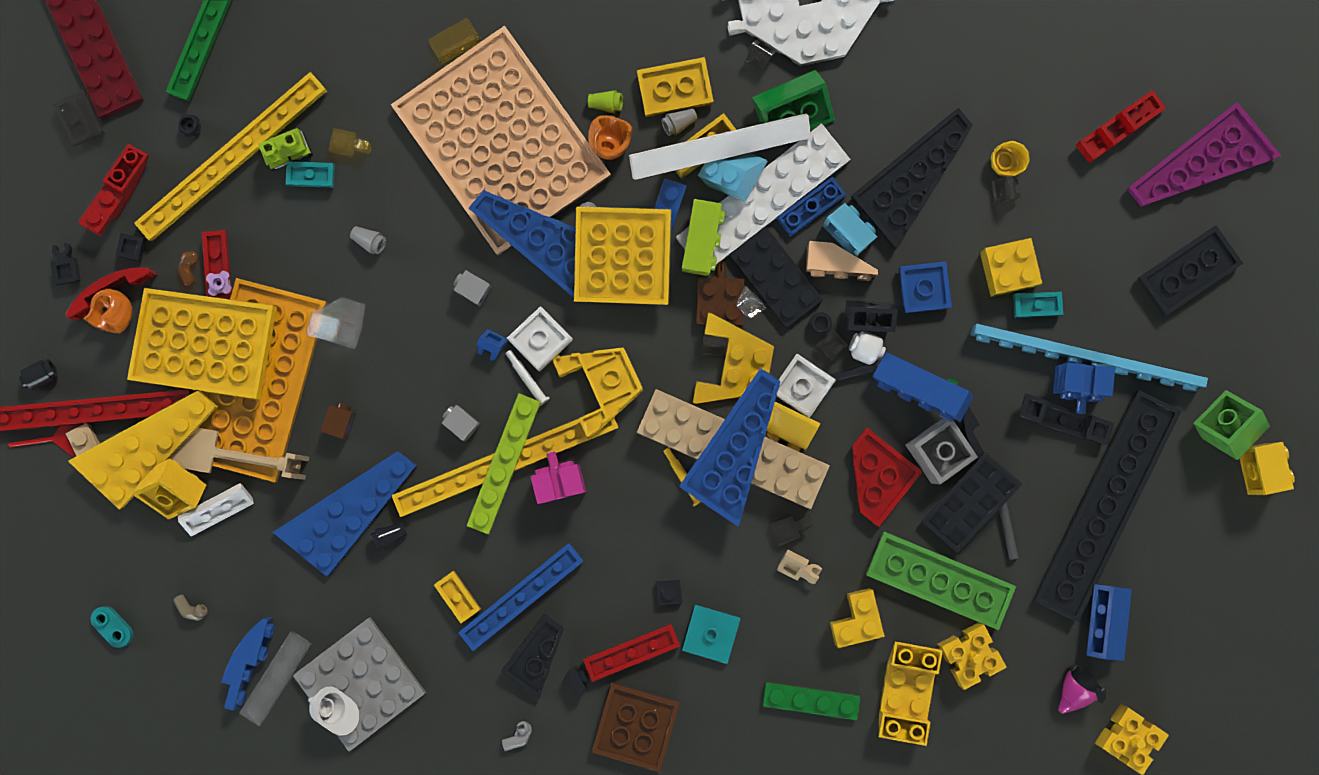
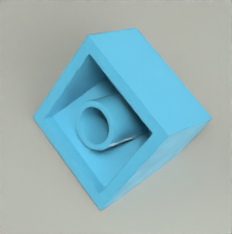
[698,153,767,202]
[823,203,877,257]

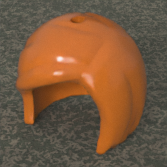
[588,115,632,160]
[84,289,133,334]

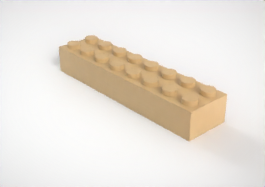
[637,389,830,509]

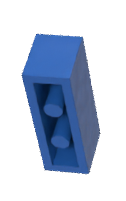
[1087,584,1132,661]

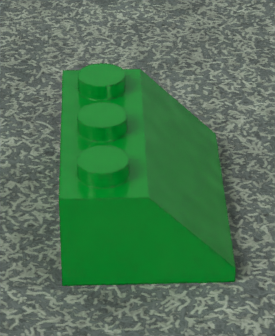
[752,70,835,148]

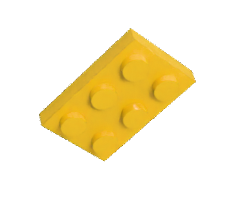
[637,57,714,117]

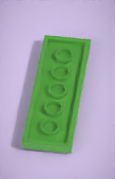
[866,531,1016,630]

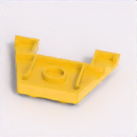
[693,313,774,404]
[553,347,643,439]

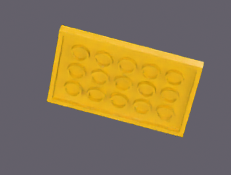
[127,288,277,400]

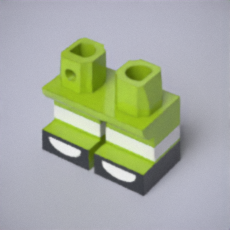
[258,128,313,171]

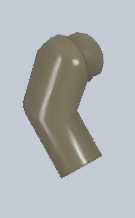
[173,595,208,621]

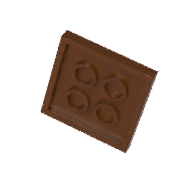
[592,682,680,772]

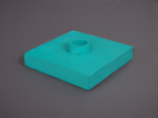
[682,604,741,664]

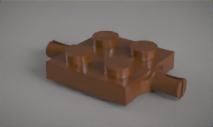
[696,262,744,342]

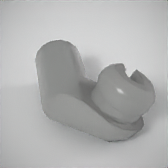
[502,721,532,751]

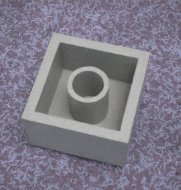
[906,418,978,484]

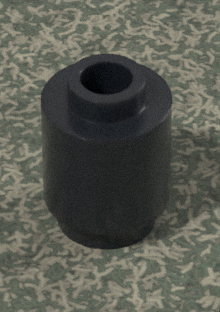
[19,359,58,390]

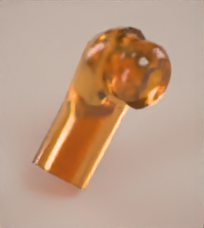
[177,251,198,286]

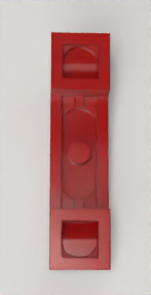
[65,267,157,321]

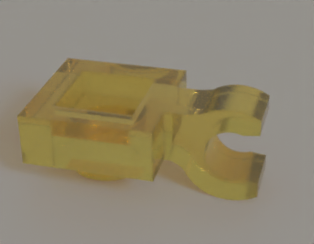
[328,128,372,157]

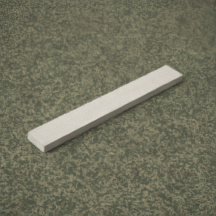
[629,114,811,180]

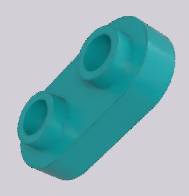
[91,606,133,648]

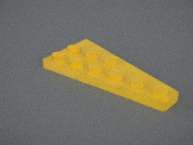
[68,391,218,510]

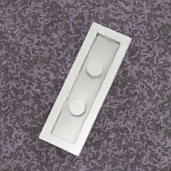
[178,483,254,536]

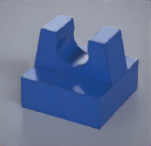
[476,329,508,361]

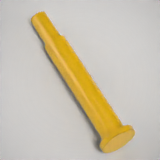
[663,448,701,506]

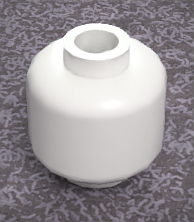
[849,331,886,365]

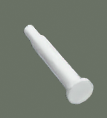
[506,350,550,406]

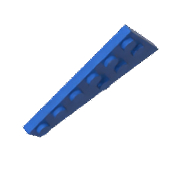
[468,190,576,298]
[679,368,780,527]
[273,451,417,576]

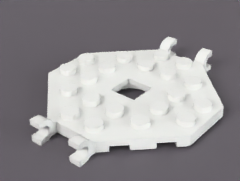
[722,0,895,66]

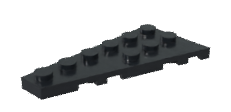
[851,108,973,250]

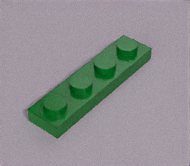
[763,682,860,720]

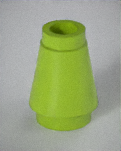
[588,90,623,114]

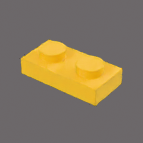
[434,571,481,623]

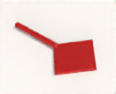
[8,424,81,457]

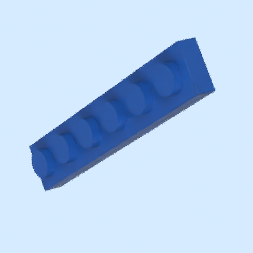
[459,543,584,651]

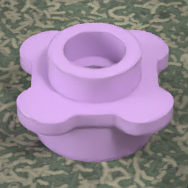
[206,271,232,296]

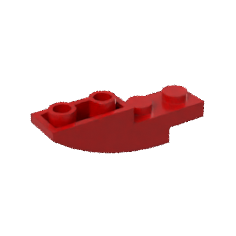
[78,144,149,237]

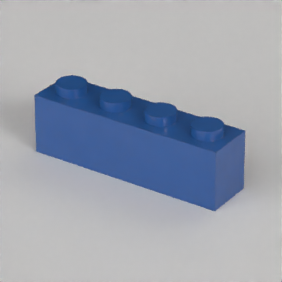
[873,352,974,422]

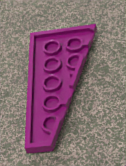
[1127,102,1282,207]

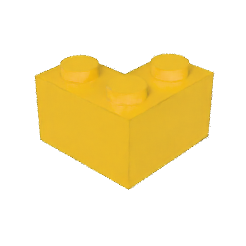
[830,588,885,648]

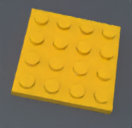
[574,207,672,305]

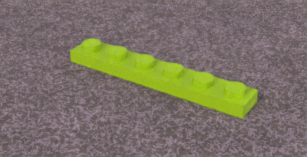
[467,393,541,534]

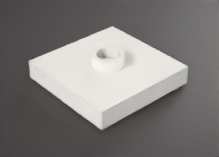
[507,306,573,372]
[777,354,836,418]

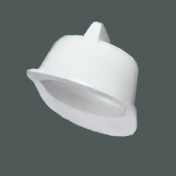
[308,686,359,736]

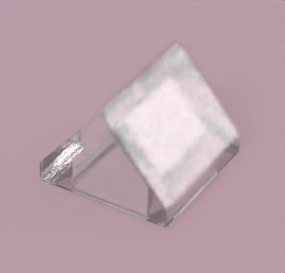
[736,286,766,319]

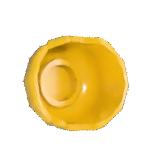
[990,141,1030,178]

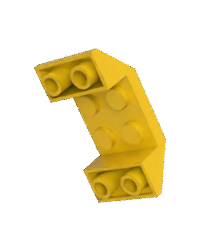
[878,641,943,746]

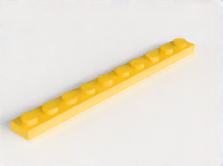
[134,72,327,242]
[392,418,618,517]

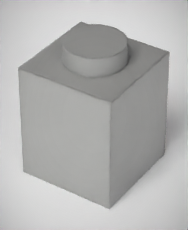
[453,270,492,307]
[442,405,481,442]

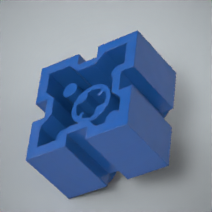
[1053,362,1115,414]

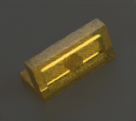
[428,18,481,64]

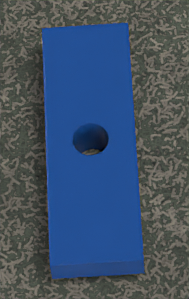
[776,176,846,237]

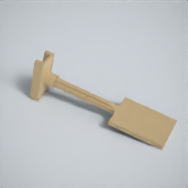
[170,428,309,480]

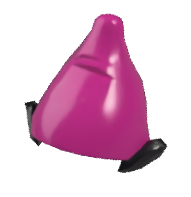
[1058,665,1106,714]

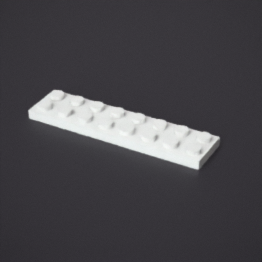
[676,124,851,264]

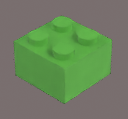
[1193,390,1270,460]

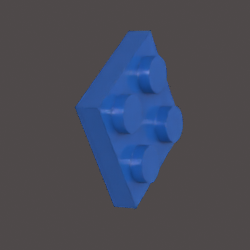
[899,262,952,314]

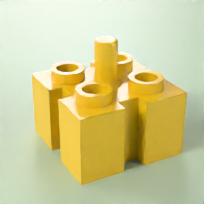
[937,622,1007,690]
[1095,704,1169,775]

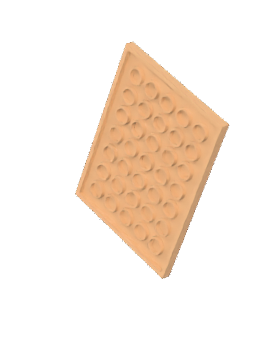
[391,26,611,256]

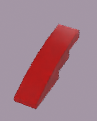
[1075,90,1166,163]

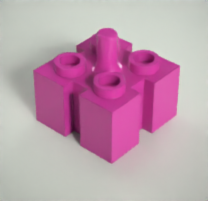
[530,451,587,504]

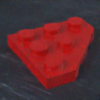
[851,428,922,527]

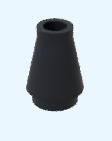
[370,522,407,551]

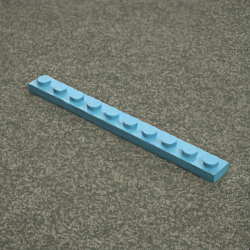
[970,324,1208,392]

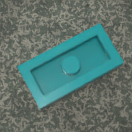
[286,161,335,188]
[1013,292,1063,318]

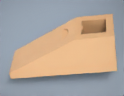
[805,241,878,281]

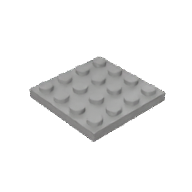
[293,617,426,751]

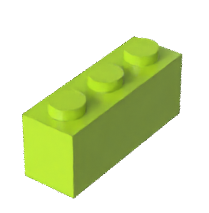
[682,199,726,276]

